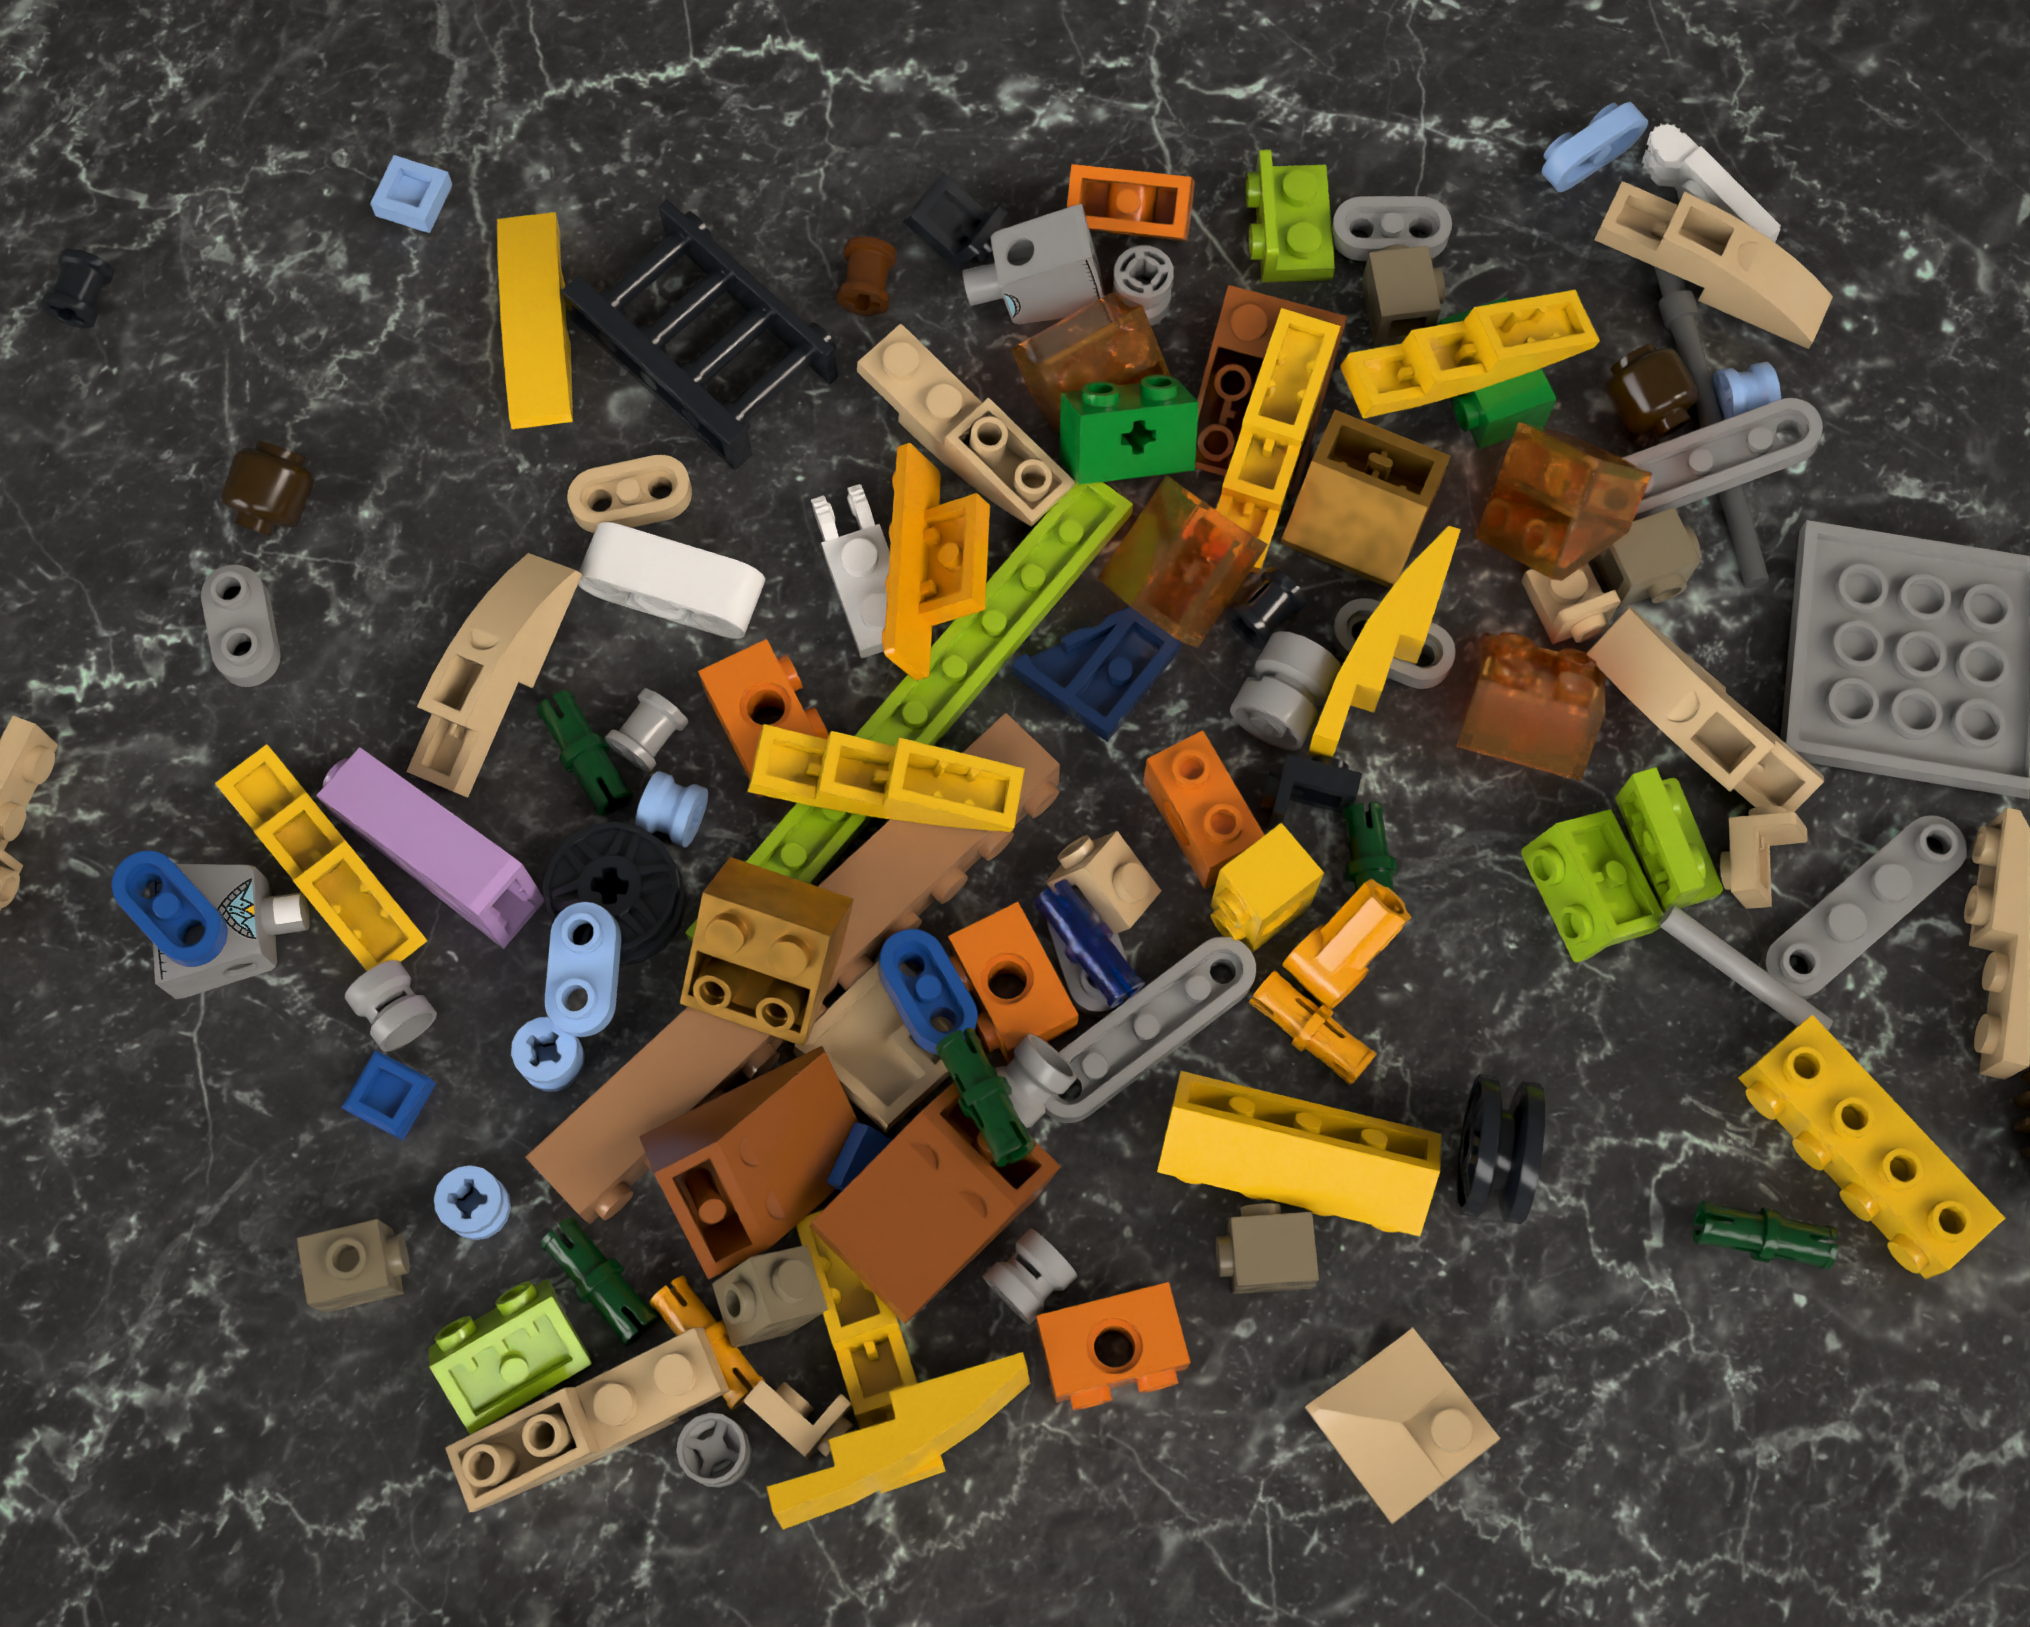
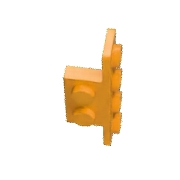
[882,443,990,681]

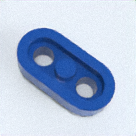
[112,851,228,967]
[878,929,978,1055]

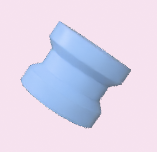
[1712,362,1781,420]
[635,771,708,848]
[511,1017,585,1092]
[434,1165,511,1240]

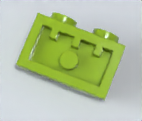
[1245,149,1335,283]
[1615,767,1723,913]
[1521,809,1664,963]
[429,1279,592,1435]

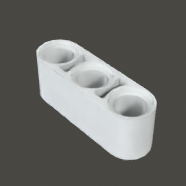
[578,522,765,639]

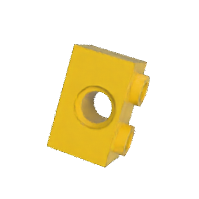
[1210,823,1324,953]

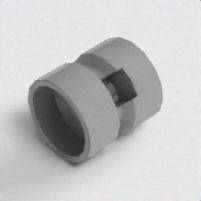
[1230,631,1342,751]

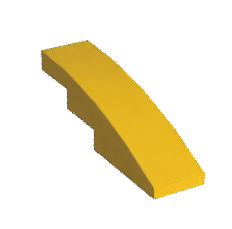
[497,212,573,429]
[1340,290,1600,419]
[1202,308,1341,575]
[1308,526,1461,757]
[747,724,1025,832]
[215,744,428,971]
[796,1210,946,1494]
[767,1352,1030,1530]

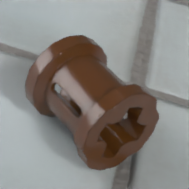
[836,236,897,316]

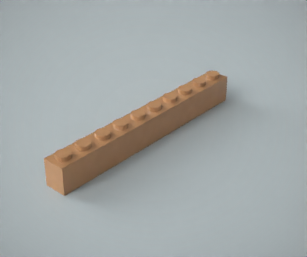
[525,713,1060,1225]

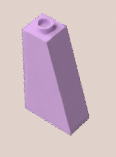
[316,747,544,949]

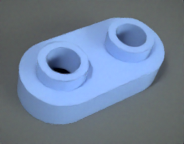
[1542,102,1648,192]
[545,902,621,1037]

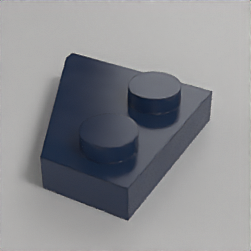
[1011,605,1183,742]

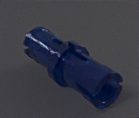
[1033,879,1145,1008]

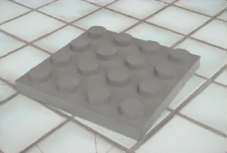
[1780,520,2030,799]

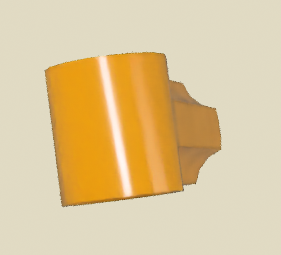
[1282,879,1412,1010]

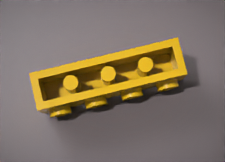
[1738,1014,2005,1279]
[1157,1071,1442,1237]

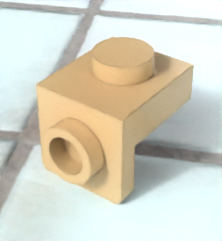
[1720,806,1808,909]
[1046,831,1161,935]

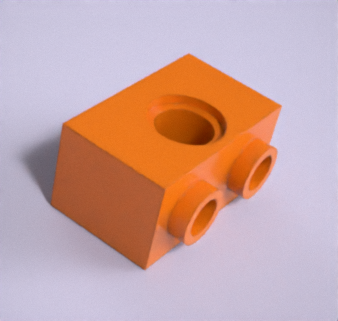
[1067,164,1195,242]
[698,639,829,798]
[1143,730,1264,890]
[948,902,1079,1064]
[1036,1282,1190,1411]

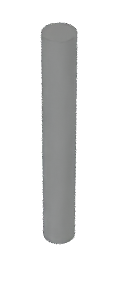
[1658,905,1833,1031]

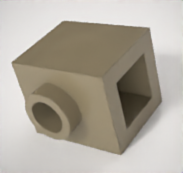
[1361,244,1445,345]
[1593,507,1701,609]
[1216,1203,1319,1294]
[297,1219,410,1313]
[712,1245,828,1348]

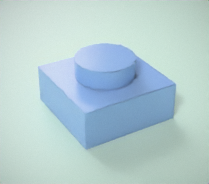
[370,155,453,233]

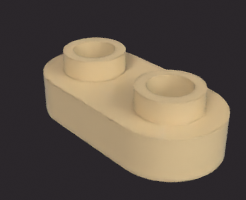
[567,455,692,533]

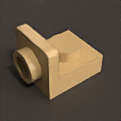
[1521,551,1621,644]
[743,1380,854,1462]

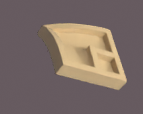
[793,961,982,1133]
[1305,1328,1500,1525]

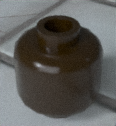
[1606,343,1699,439]
[221,440,314,536]

